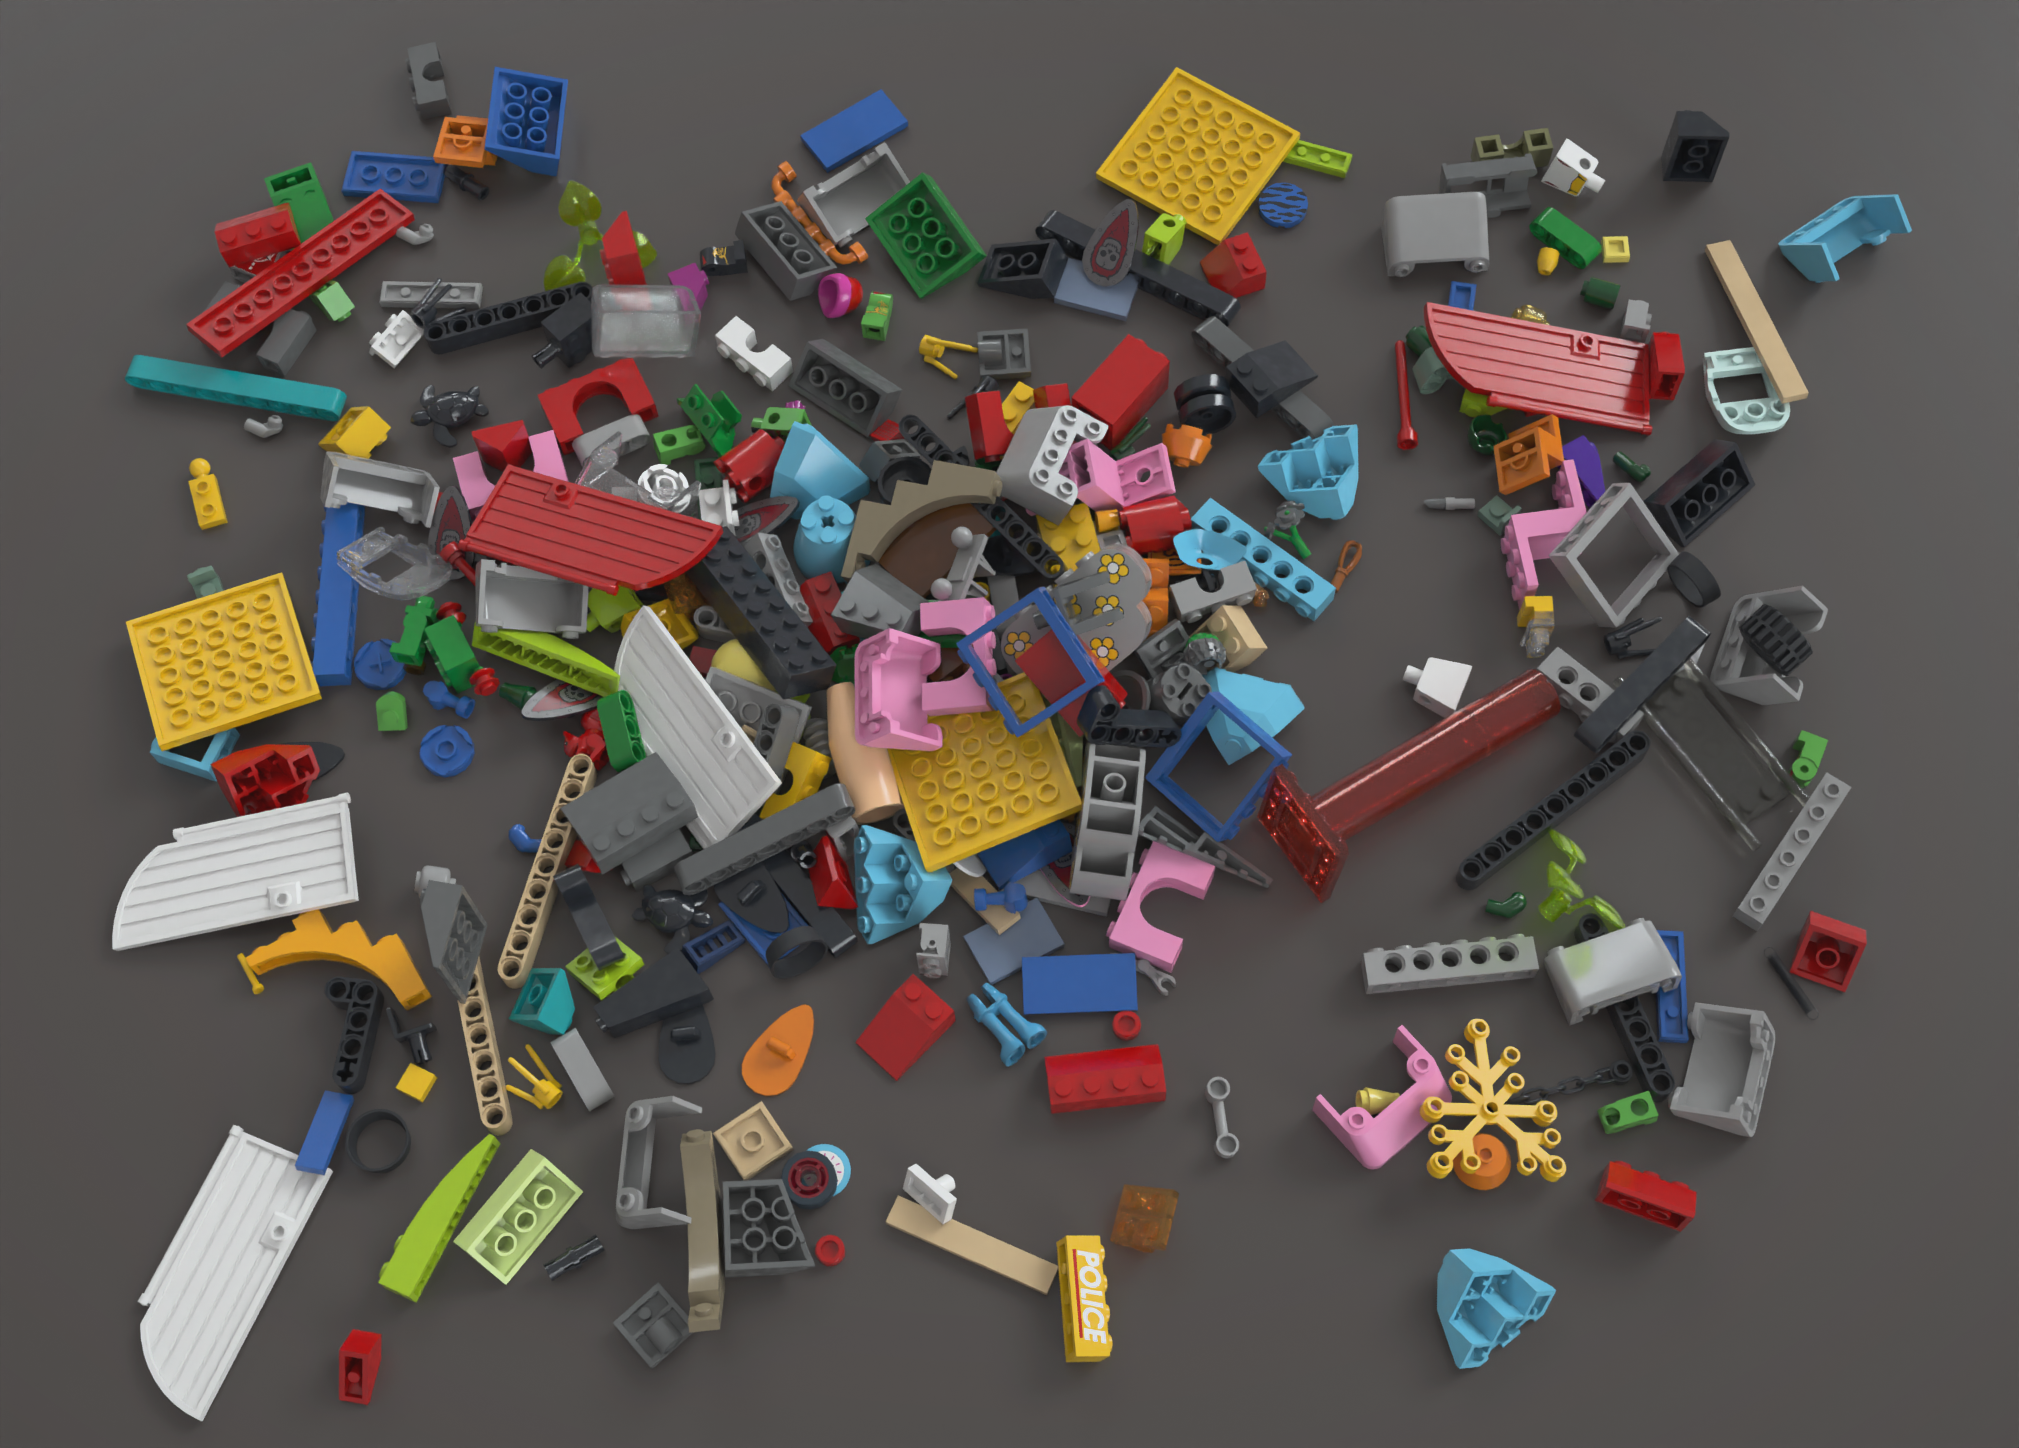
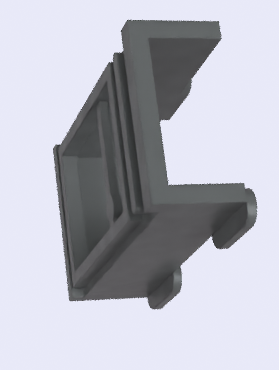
[1438,153,1537,218]

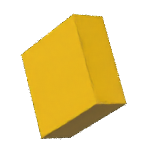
[396,1063,437,1103]

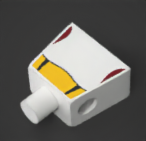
[1541,138,1605,196]

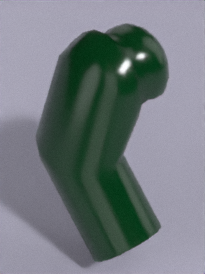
[1613,451,1651,482]

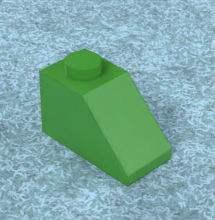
[308,280,355,322]

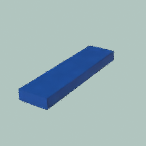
[1655,930,1689,1043]

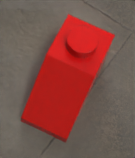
[339,1329,382,1405]

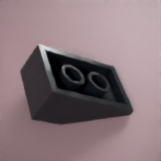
[977,239,1068,299]
[1225,340,1318,418]

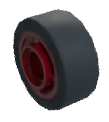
[781,1151,838,1210]

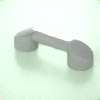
[1205,1077,1239,1158]

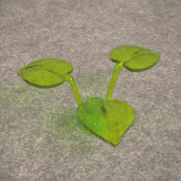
[543,180,657,291]
[1538,829,1625,930]

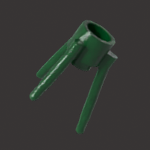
[1109,417,1151,461]

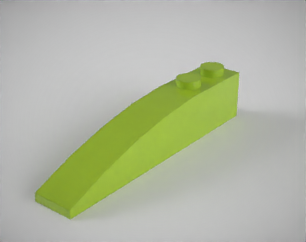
[472,622,620,697]
[378,1134,500,1303]

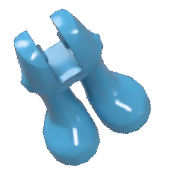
[966,983,1047,1066]

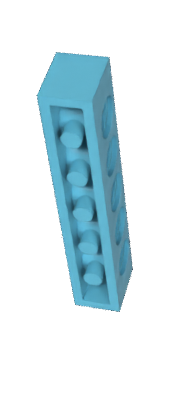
[1191,498,1336,621]

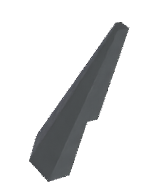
[1138,806,1273,888]

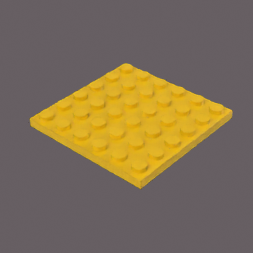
[1096,67,1300,245]
[126,572,322,751]
[887,672,1082,872]

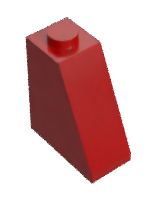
[1649,332,1685,400]

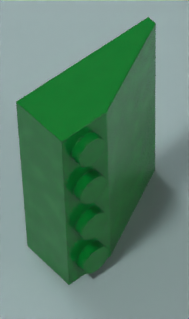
[865,172,987,299]

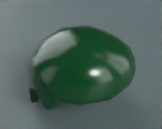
[1467,414,1507,455]

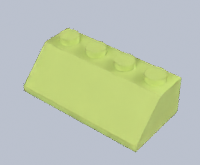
[453,1149,583,1285]

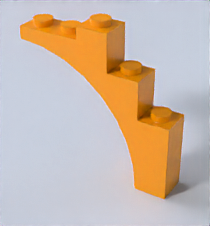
[245,909,432,1011]

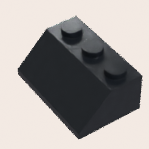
[1661,110,1730,182]

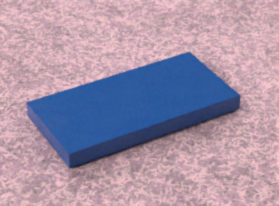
[800,89,908,173]
[341,151,448,203]
[1022,953,1138,1015]

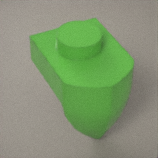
[376,691,408,731]

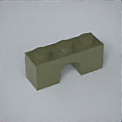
[1471,128,1553,168]

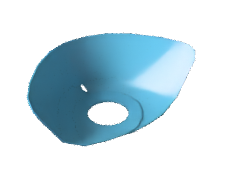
[1173,529,1247,570]

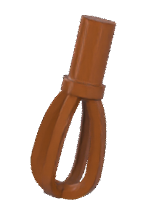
[1330,540,1362,593]

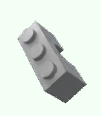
[1168,561,1257,623]

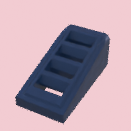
[682,919,745,974]

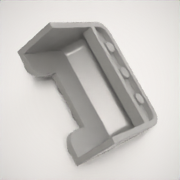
[996,405,1109,526]
[1710,586,1828,705]

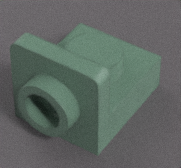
[1477,495,1522,536]
[187,566,224,599]

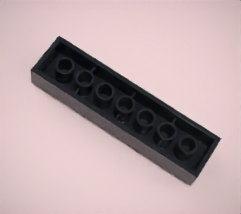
[686,526,837,700]

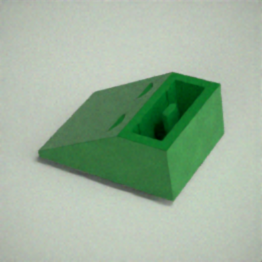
[264,162,334,250]

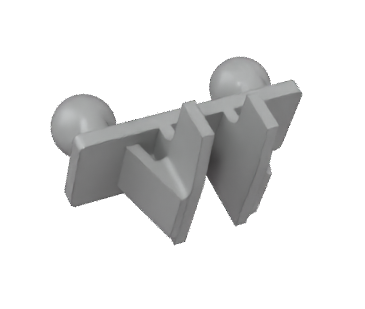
[931,527,996,602]

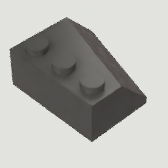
[831,564,929,639]
[723,1179,815,1278]

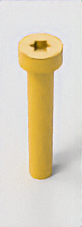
[237,953,264,994]

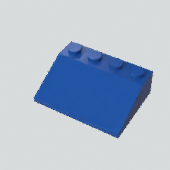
[484,67,568,176]
[977,820,1072,890]

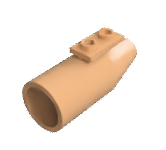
[826,682,904,825]

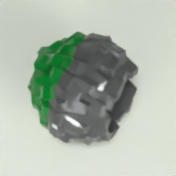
[1183,633,1226,675]

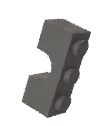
[405,42,452,119]

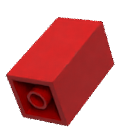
[1071,334,1170,450]
[1015,629,1128,737]

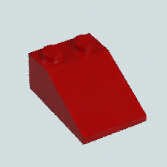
[855,974,956,1081]

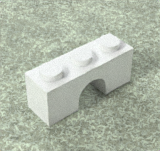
[715,316,793,391]

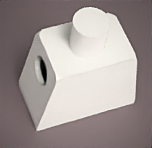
[1403,657,1472,721]

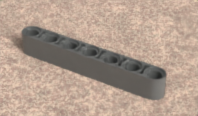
[1191,316,1334,440]
[674,783,855,895]

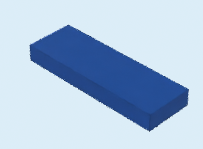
[295,1090,354,1175]

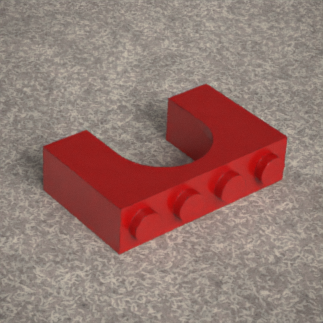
[537,356,659,456]
[965,383,1077,463]

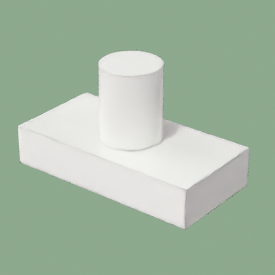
[903,1164,957,1224]

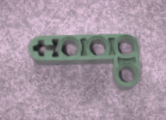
[1412,347,1454,394]

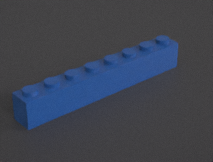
[311,502,365,686]

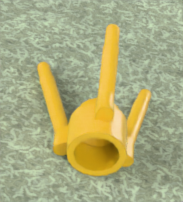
[919,335,978,379]
[505,1044,563,1109]

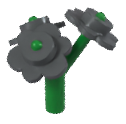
[1264,501,1312,559]

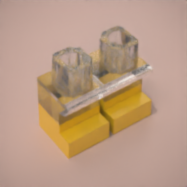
[1517,596,1555,658]

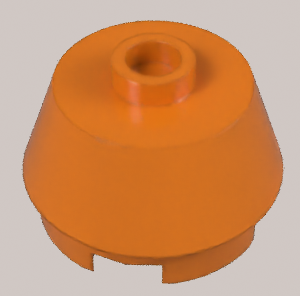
[1162,424,1212,468]
[1452,1133,1511,1190]

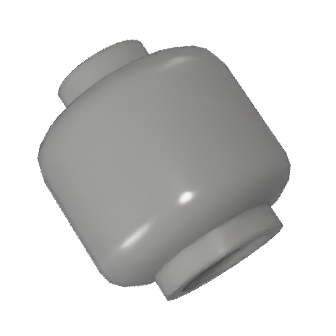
[414,866,456,899]

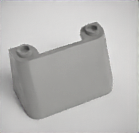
[797,142,910,248]
[1381,192,1489,277]
[475,559,589,639]
[1543,918,1682,1026]
[1668,1002,1775,1137]

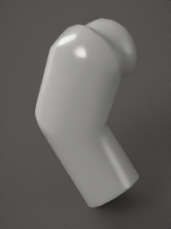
[396,224,434,245]
[244,415,283,438]

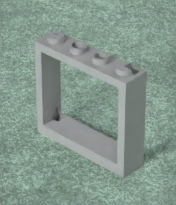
[1549,483,1679,628]

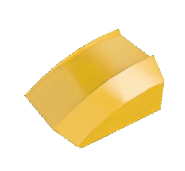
[620,598,698,649]

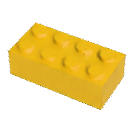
[1036,503,1100,589]

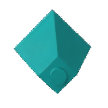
[509,968,575,1035]

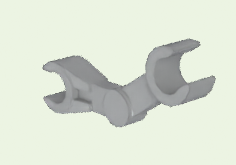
[1111,953,1176,996]

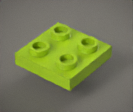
[565,937,645,1001]

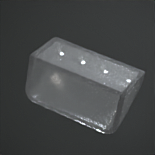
[591,285,701,358]

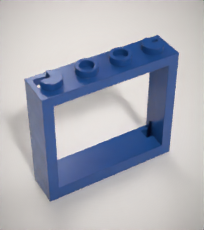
[956,587,1105,738]
[1145,691,1292,842]

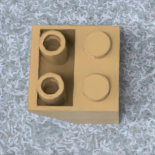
[1189,605,1267,673]

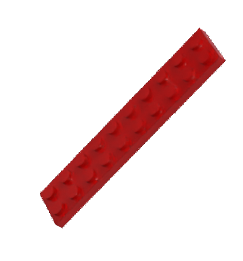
[186,189,415,358]

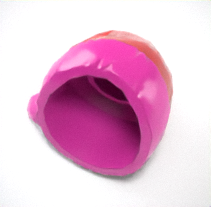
[818,273,863,318]

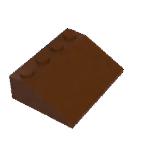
[878,503,996,599]

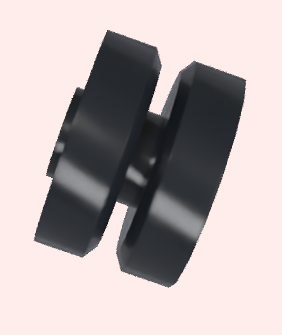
[1174,374,1236,435]
[878,456,932,505]

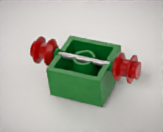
[424,602,500,696]

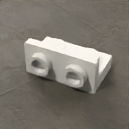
[369,310,424,369]
[699,479,739,536]

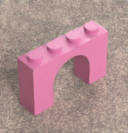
[453,430,569,522]
[920,597,997,716]
[1106,841,1215,973]

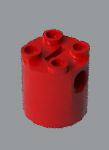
[714,429,785,504]
[1118,495,1192,556]

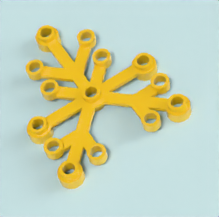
[1419,1019,1566,1182]

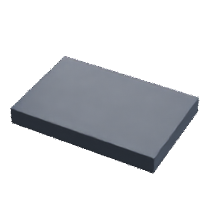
[1054,258,1139,321]
[963,898,1064,985]

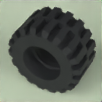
[1739,604,1813,676]

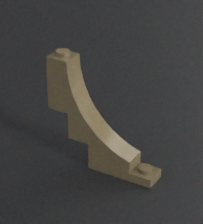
[841,460,1002,583]
[680,1129,726,1333]

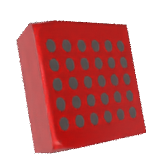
[870,419,904,441]

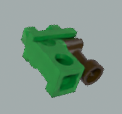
[389,595,440,676]

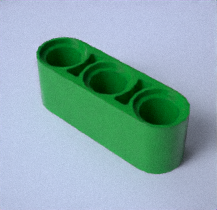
[1529,207,1602,269]
[597,690,646,772]

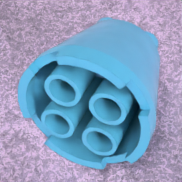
[793,495,870,584]

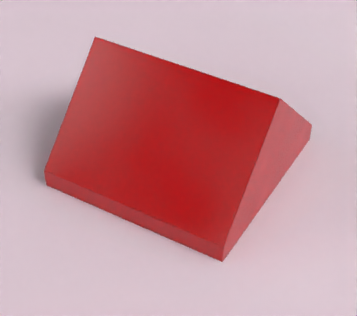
[471,420,532,472]
[809,835,858,909]

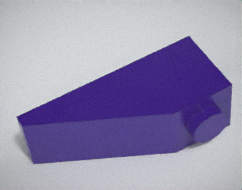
[1557,435,1605,509]

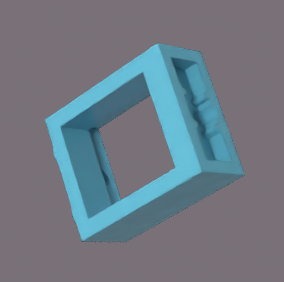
[150,728,240,781]

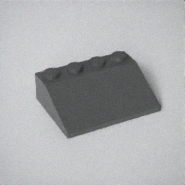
[561,752,698,875]
[420,880,488,1004]

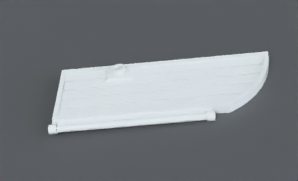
[614,605,782,850]
[112,792,359,951]
[138,1125,333,1421]

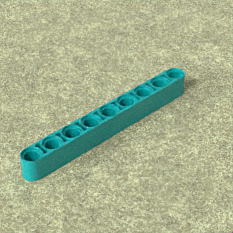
[125,355,347,421]

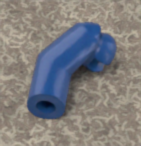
[508,824,542,853]

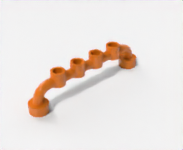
[772,161,868,264]

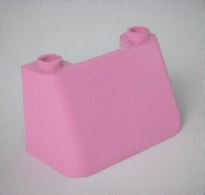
[855,628,943,751]

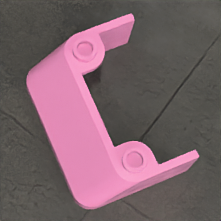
[1312,1025,1452,1169]

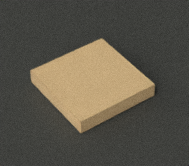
[713,1101,794,1181]

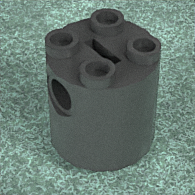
[1146,663,1212,726]

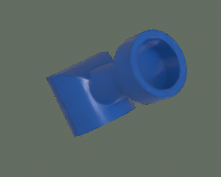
[423,680,475,719]
[974,882,1028,914]

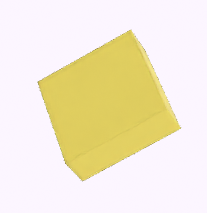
[1601,236,1630,263]

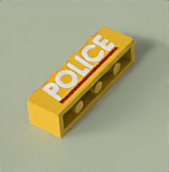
[1056,1236,1113,1362]

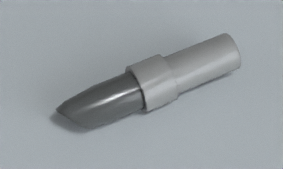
[1424,497,1475,510]

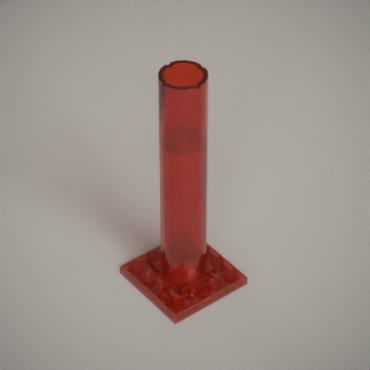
[1257,669,1561,903]

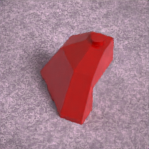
[210,744,320,817]

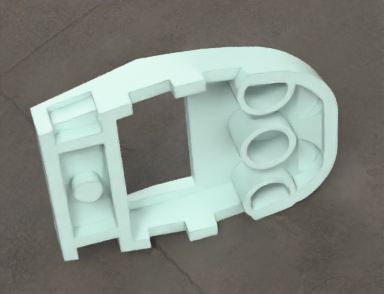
[1703,347,1790,435]

